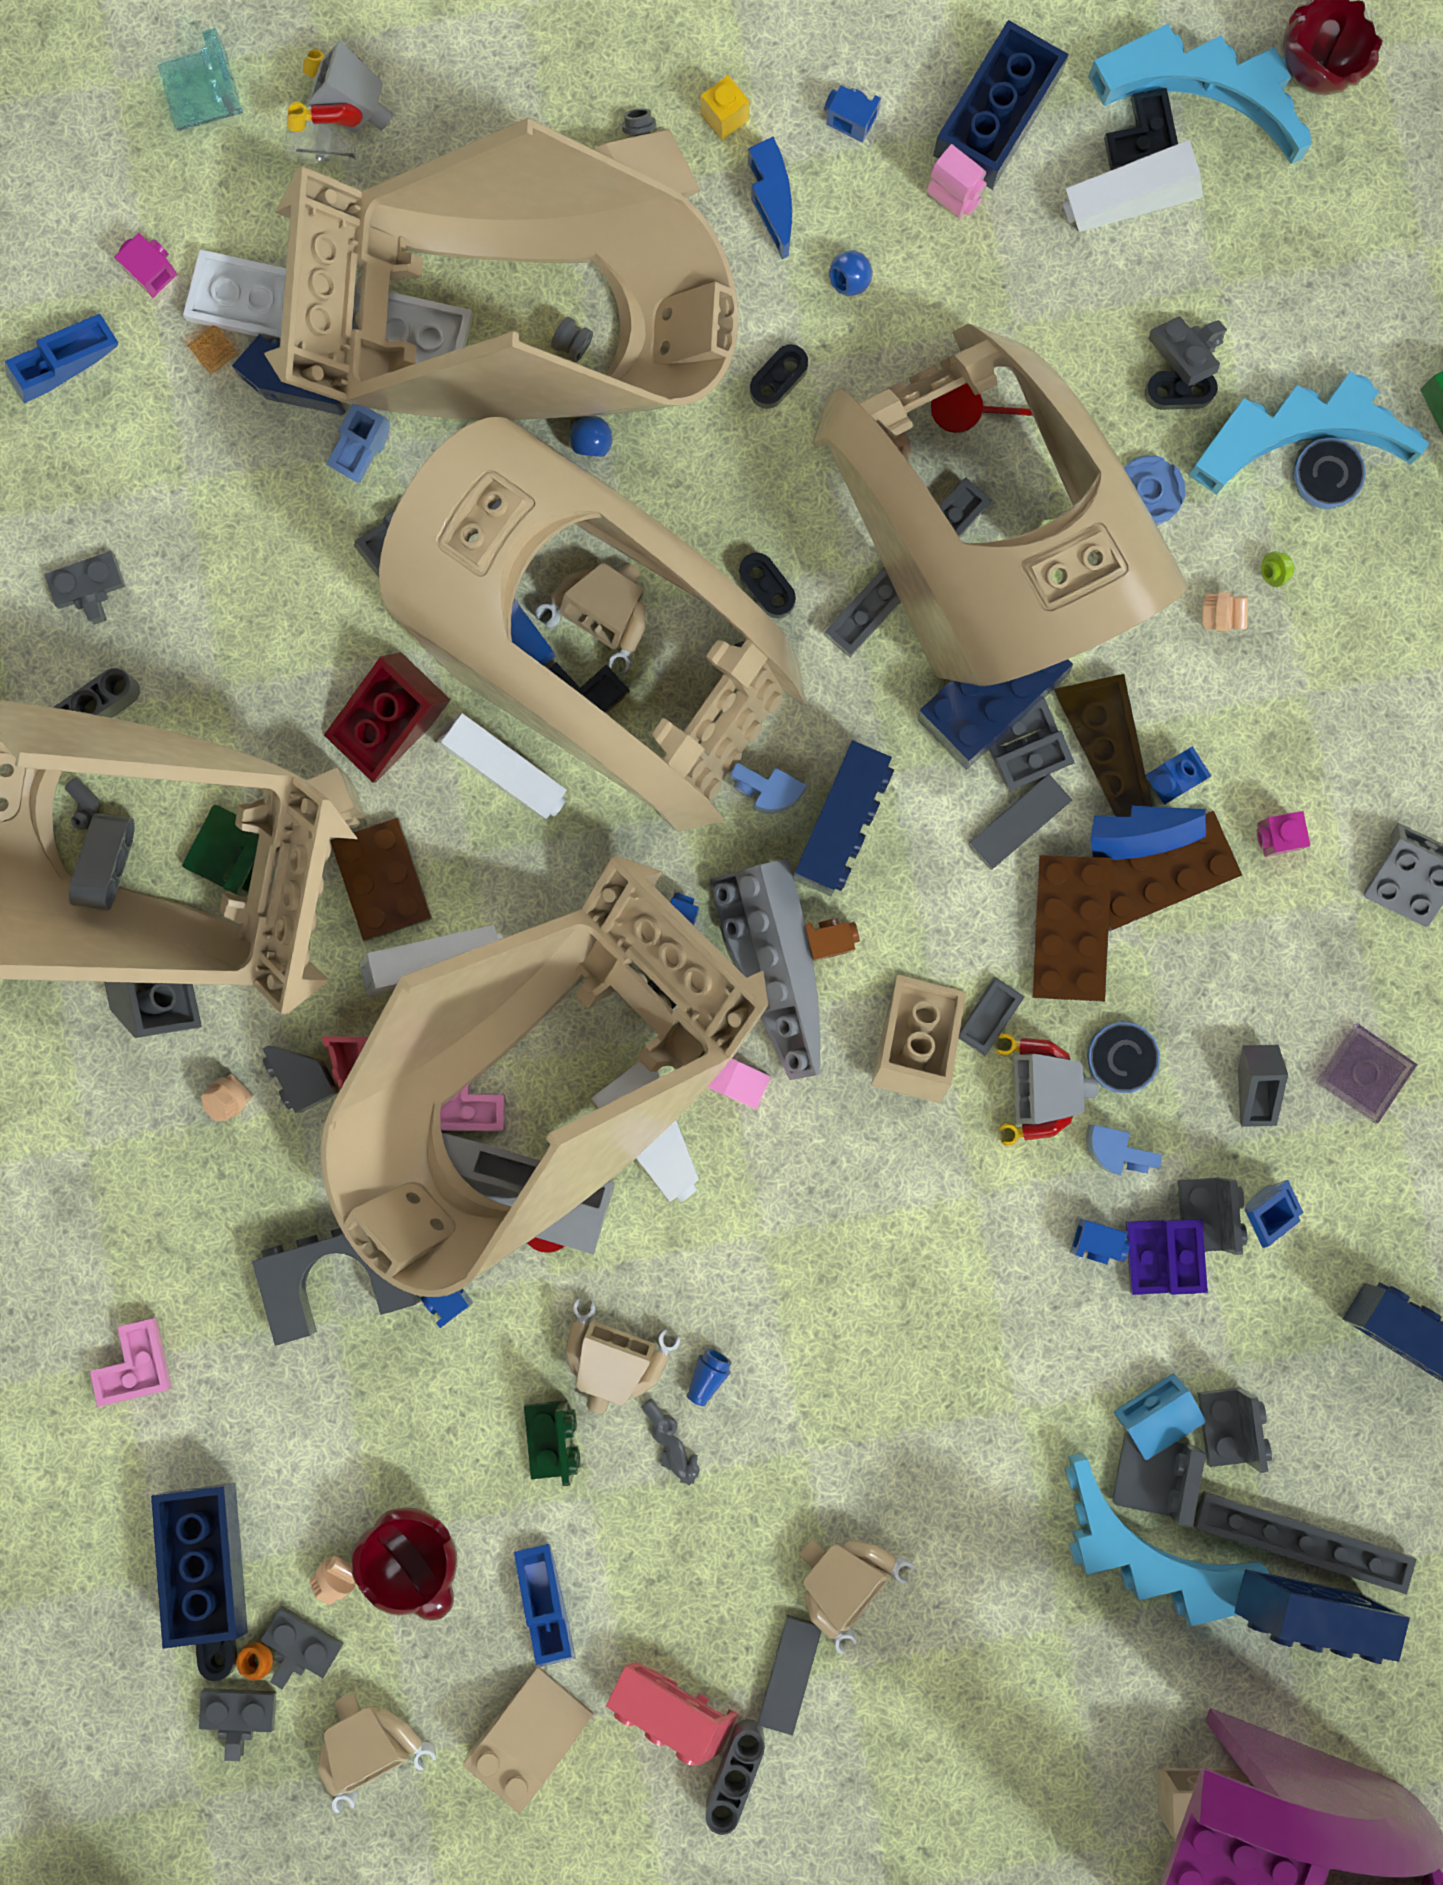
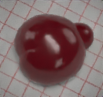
[351,1507,458,1621]

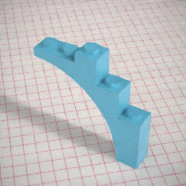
[1088,24,1312,164]
[1188,371,1430,495]
[1065,1453,1269,1626]

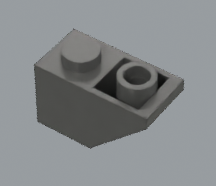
[263,1045,339,1113]

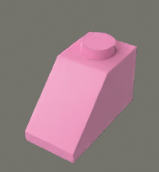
[708,1059,771,1109]

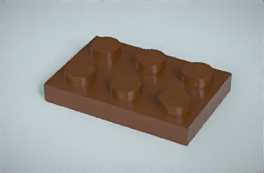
[330,818,432,942]

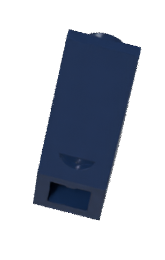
[232,334,346,415]

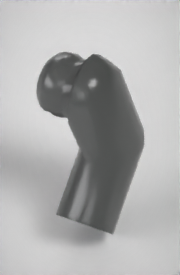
[65,777,99,830]

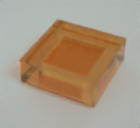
[187,325,238,375]

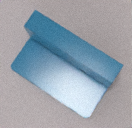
[1114,1373,1206,1460]

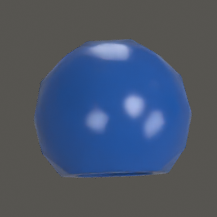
[829,250,873,296]
[569,416,613,457]

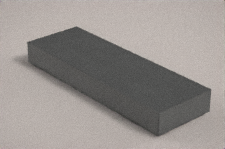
[968,774,1072,870]
[758,1614,822,1735]

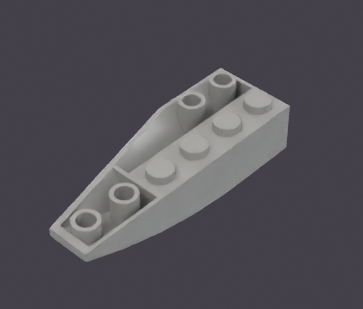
[710,858,820,1080]
[441,1132,615,1255]

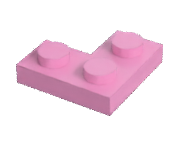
[440,1084,505,1131]
[90,1317,172,1407]

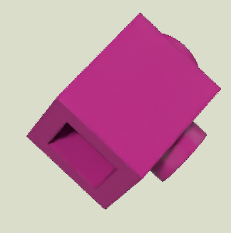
[114,233,177,298]
[1257,811,1311,857]

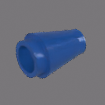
[686,1349,732,1406]

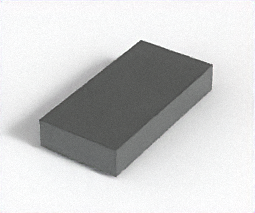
[959,977,1025,1056]

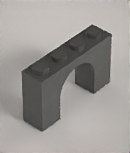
[252,1228,420,1346]

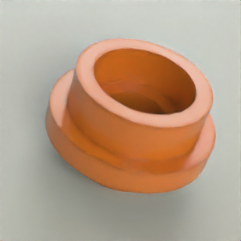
[236,1641,273,1680]

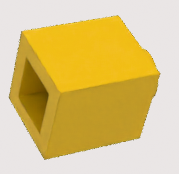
[700,75,750,140]

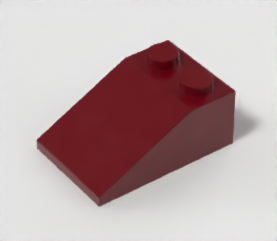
[324,652,451,783]

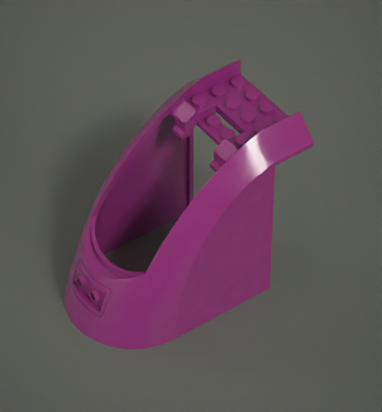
[1160,1708,1443,1885]

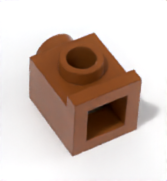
[805,918,860,962]

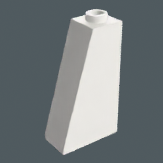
[1063,140,1203,232]
[434,713,567,819]
[359,925,503,997]
[591,1061,699,1203]

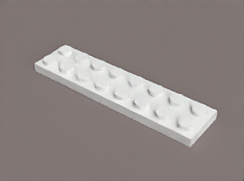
[183,249,473,364]

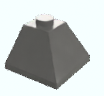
[104,982,202,1038]

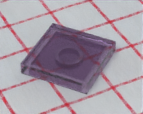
[1315,1024,1418,1123]

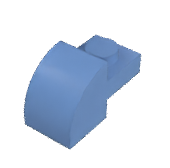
[326,404,390,483]
[730,763,807,814]
[1086,1124,1162,1175]

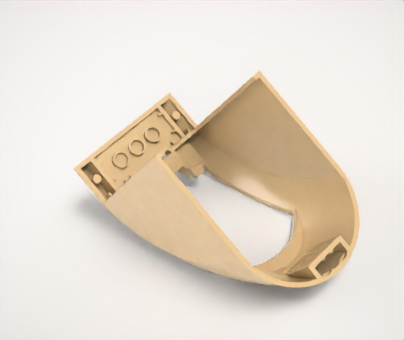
[264,118,738,420]
[812,323,1189,686]
[379,417,806,832]
[0,700,357,1014]
[321,856,768,1297]

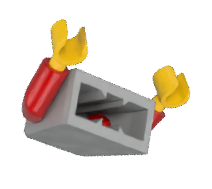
[287,41,393,132]
[996,1034,1099,1146]

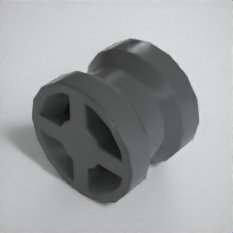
[551,317,593,362]

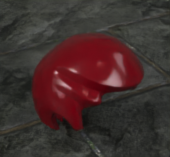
[1283,0,1383,96]

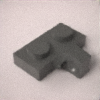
[1149,316,1227,386]
[45,551,126,625]
[261,1606,344,1689]
[199,1688,277,1761]

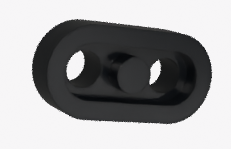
[750,344,808,409]
[1145,371,1218,410]
[739,553,796,618]
[196,1639,237,1681]

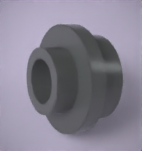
[622,108,657,137]

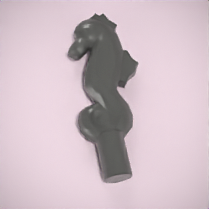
[641,1399,700,1486]

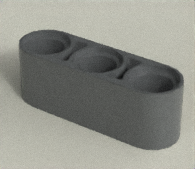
[53,668,140,718]
[69,813,135,910]
[705,1719,765,1835]

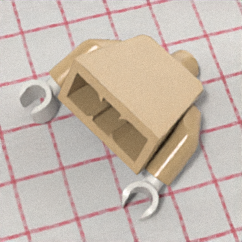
[536,563,645,675]
[565,1299,680,1413]
[799,1539,914,1654]
[318,1693,436,1813]

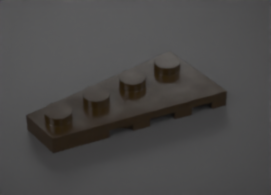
[1054,674,1152,817]

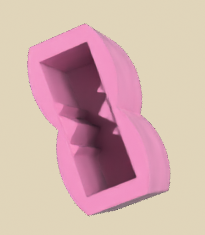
[927,144,987,219]

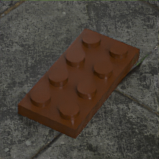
[1109,810,1242,931]
[1032,855,1112,1002]

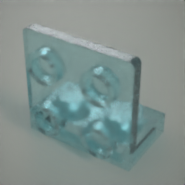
[158,28,243,131]

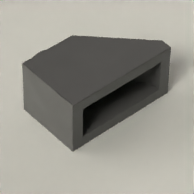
[1238,1045,1288,1127]

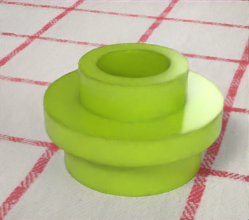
[1261,551,1294,587]

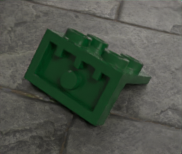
[182,805,259,897]
[524,1400,581,1486]

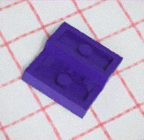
[1125,1219,1208,1295]

